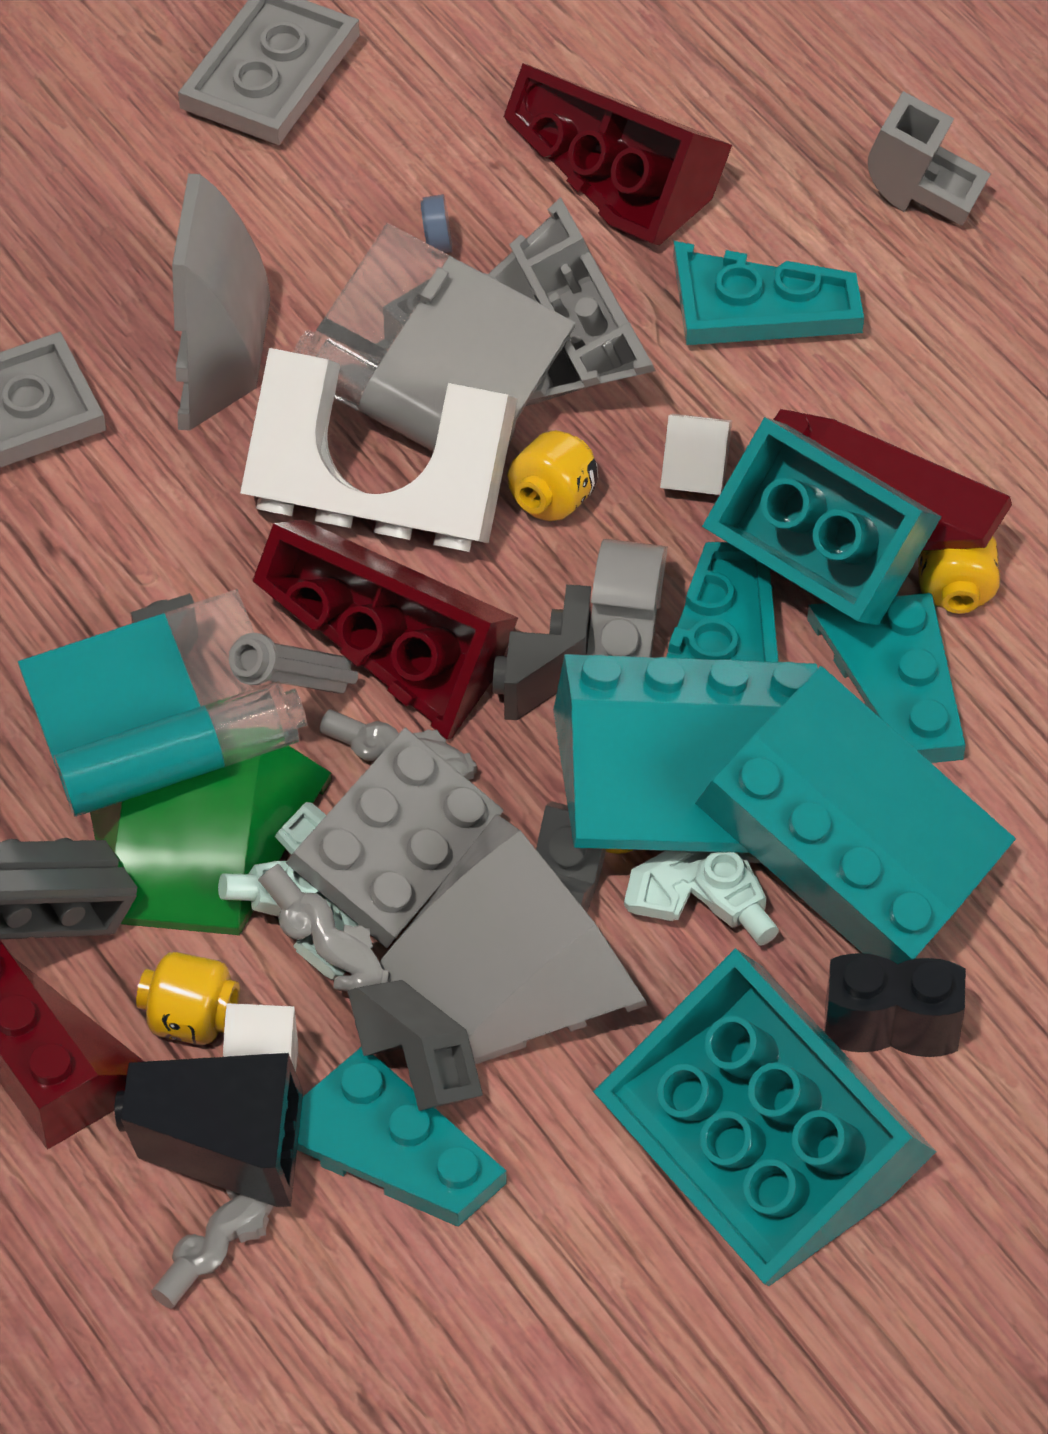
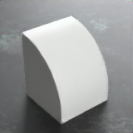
[660,414,732,495]
[223,1003,298,1071]

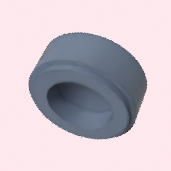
[421,194,453,255]

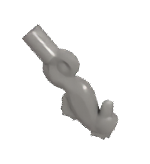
[320,709,477,780]
[258,864,389,992]
[151,1189,274,1309]

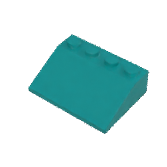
[553,654,818,853]
[695,666,1016,964]
[593,948,937,1286]

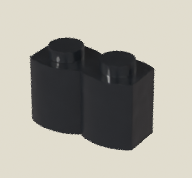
[824,953,966,1057]

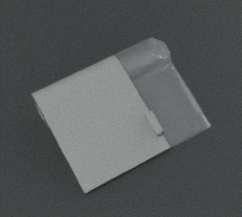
[293,223,576,452]

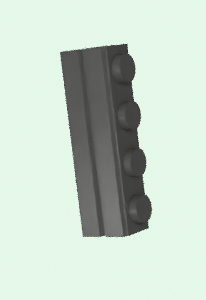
[0,838,138,940]

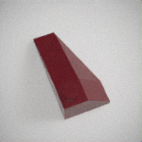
[503,63,732,246]
[773,409,1012,551]

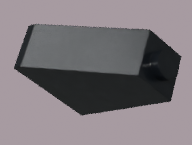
[114,1053,303,1207]

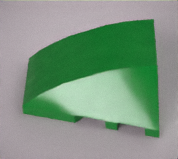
[90,725,332,936]

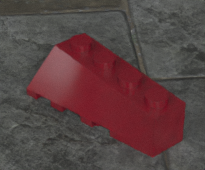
[252,520,518,740]
[0,940,145,1150]

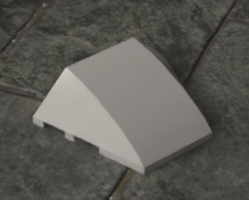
[172,173,271,430]
[483,197,656,406]
[380,814,647,1065]

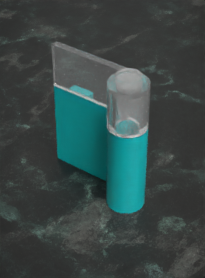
[18,589,307,817]

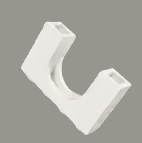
[240,348,518,552]

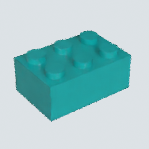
[702,417,942,625]

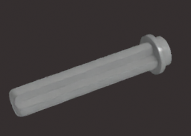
[229,633,358,693]

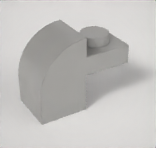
[868,91,991,226]
[587,539,668,657]

